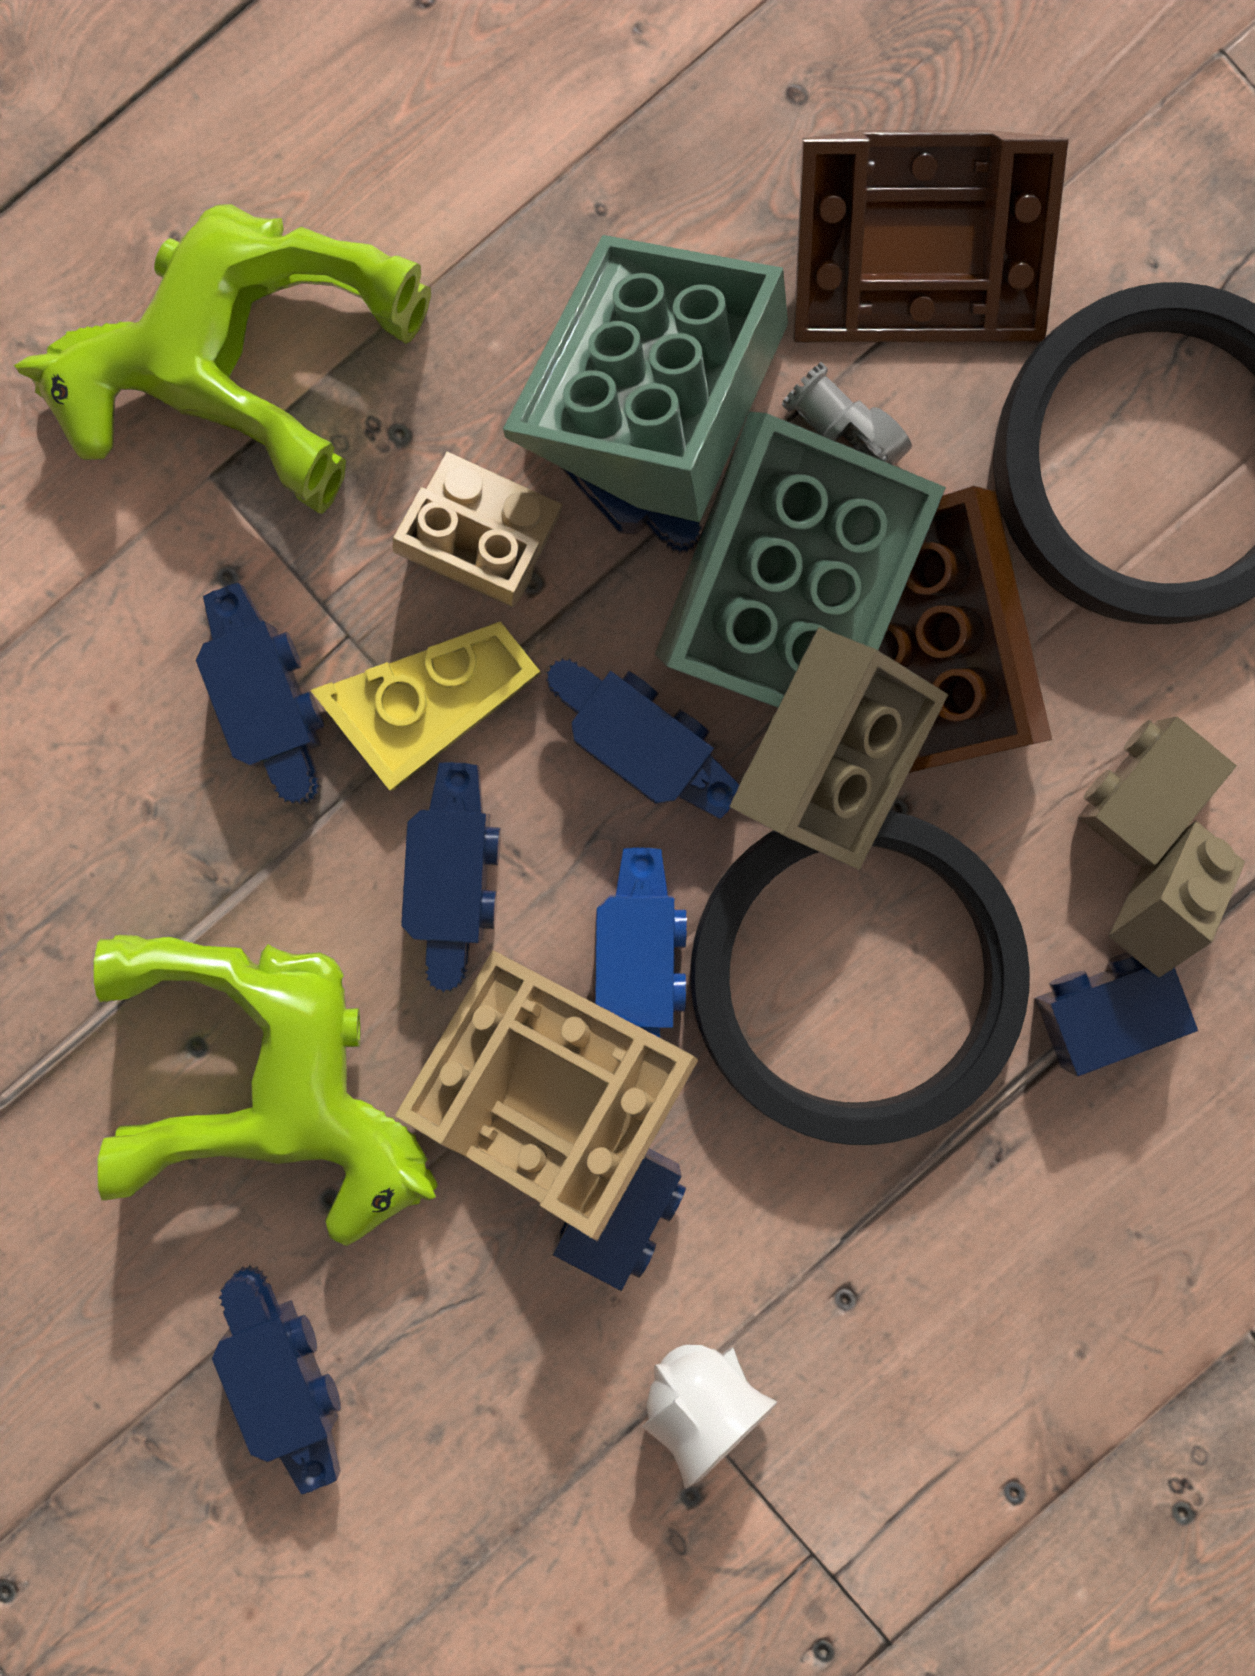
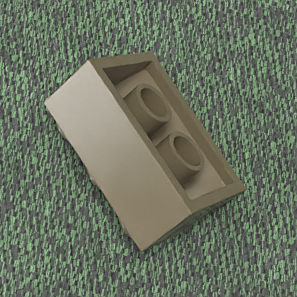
[729,627,948,870]

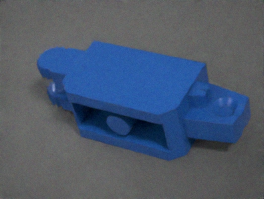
[596,847,687,1038]

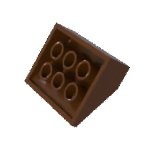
[878,486,1052,773]

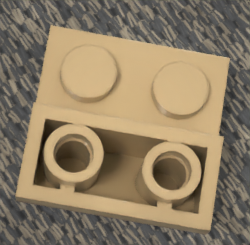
[393,452,562,607]

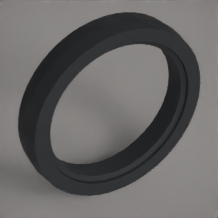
[993,282,1255,624]
[690,810,1030,1145]

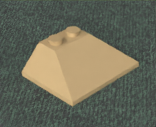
[395,950,698,1240]

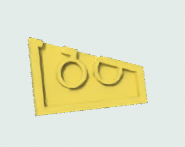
[310,621,541,791]

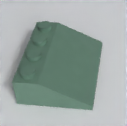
[503,235,788,522]
[655,411,946,708]

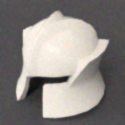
[642,1345,777,1489]

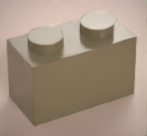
[1078,716,1237,866]
[1109,821,1245,978]

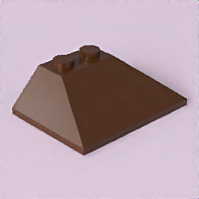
[793,130,1069,342]

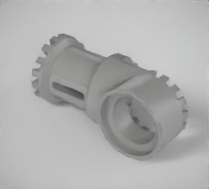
[782,362,912,466]

